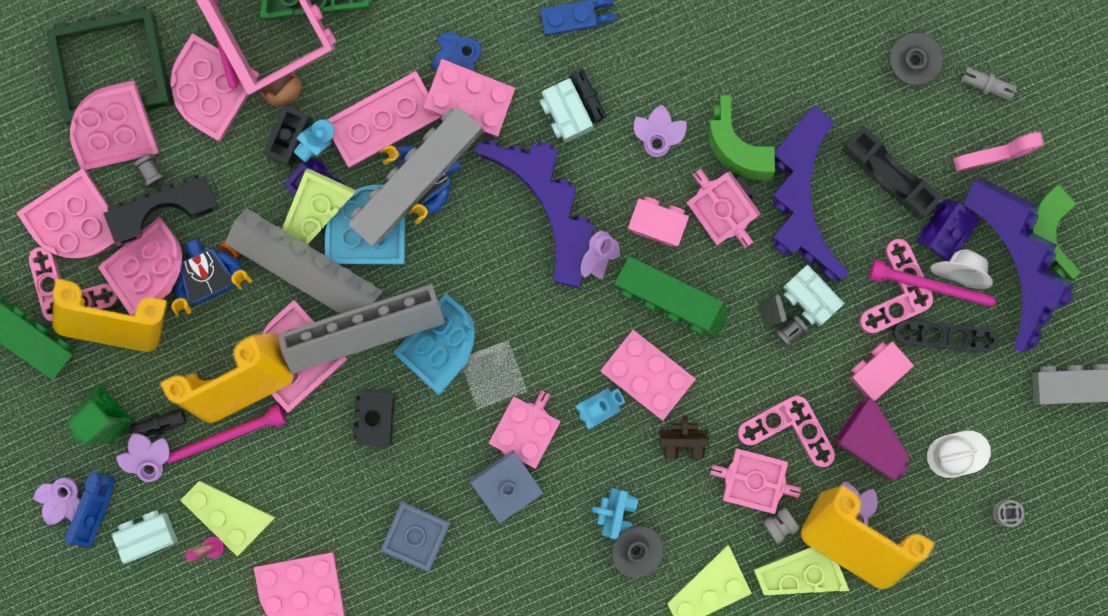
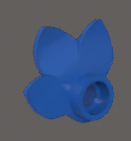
[432,32,481,71]

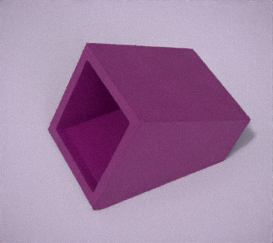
[832,398,910,480]

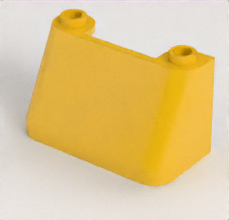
[52,279,168,352]
[160,333,294,423]
[801,485,935,589]

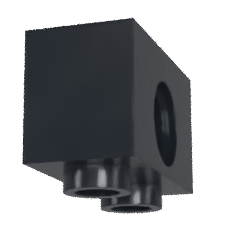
[263,105,313,168]
[353,391,395,446]

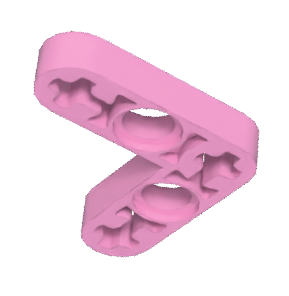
[953,132,1044,172]
[859,239,933,334]
[29,247,120,321]
[737,396,835,467]

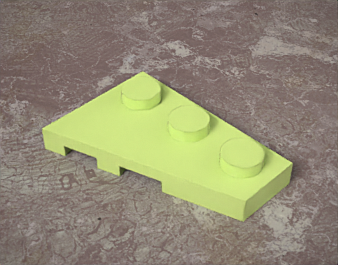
[282,168,356,245]
[180,481,276,556]
[667,544,752,616]
[753,547,849,595]

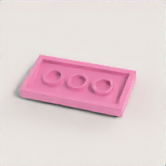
[327,71,442,169]

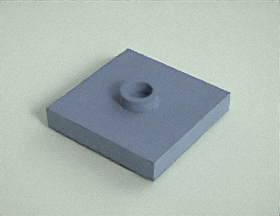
[469,450,543,524]
[380,501,451,572]

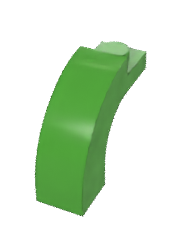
[707,95,775,181]
[1029,184,1081,281]

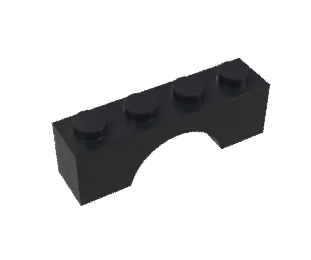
[841,125,943,221]
[103,175,217,247]

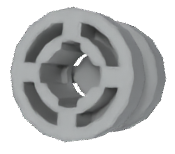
[992,499,1024,527]
[762,507,800,545]

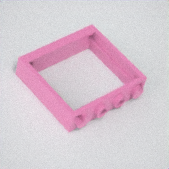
[196,0,336,95]

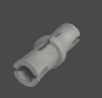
[960,66,1017,101]

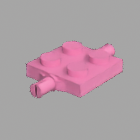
[686,168,761,248]
[488,390,561,469]
[710,448,801,514]

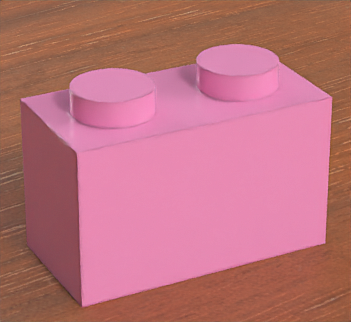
[627,197,689,249]
[849,342,914,401]

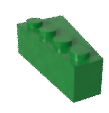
[260,0,374,21]
[614,256,730,339]
[0,294,74,380]
[67,384,135,445]

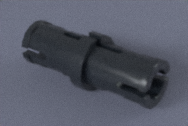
[569,69,607,124]
[130,408,187,437]

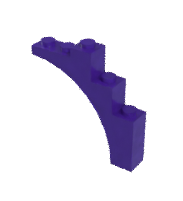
[771,106,849,282]
[475,140,594,289]
[963,179,1075,353]

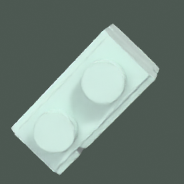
[539,79,593,143]
[782,264,844,326]
[112,510,178,564]

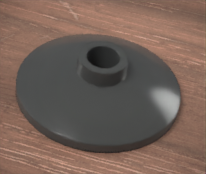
[890,33,943,85]
[611,526,664,578]

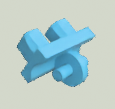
[293,119,335,162]
[576,388,625,429]
[592,488,638,539]

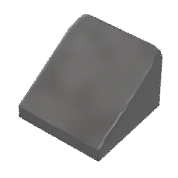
[758,295,787,327]

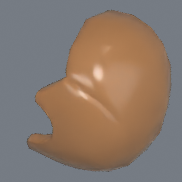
[260,72,302,108]

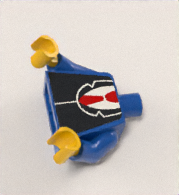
[380,146,461,224]
[171,239,252,317]

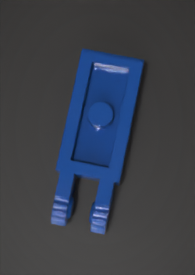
[540,0,617,36]
[64,471,114,548]

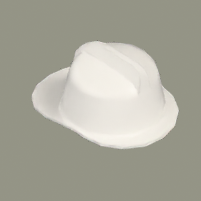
[930,249,993,289]
[927,431,991,478]

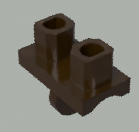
[659,415,709,459]

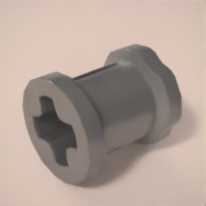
[133,154,166,189]
[774,314,810,349]

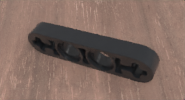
[893,320,999,352]

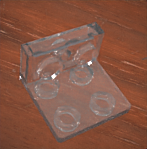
[462,340,527,409]

